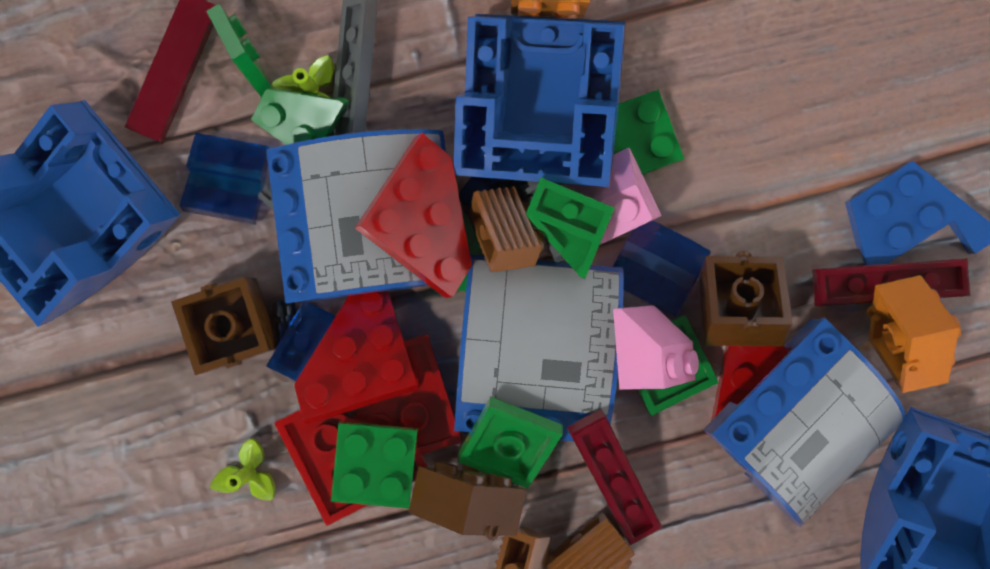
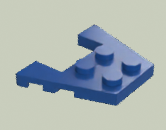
[845,161,990,305]

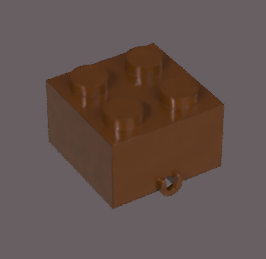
[699,251,793,347]
[171,277,278,375]
[408,461,527,541]

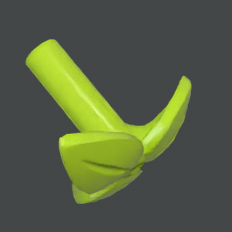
[272,55,334,98]
[210,438,276,501]

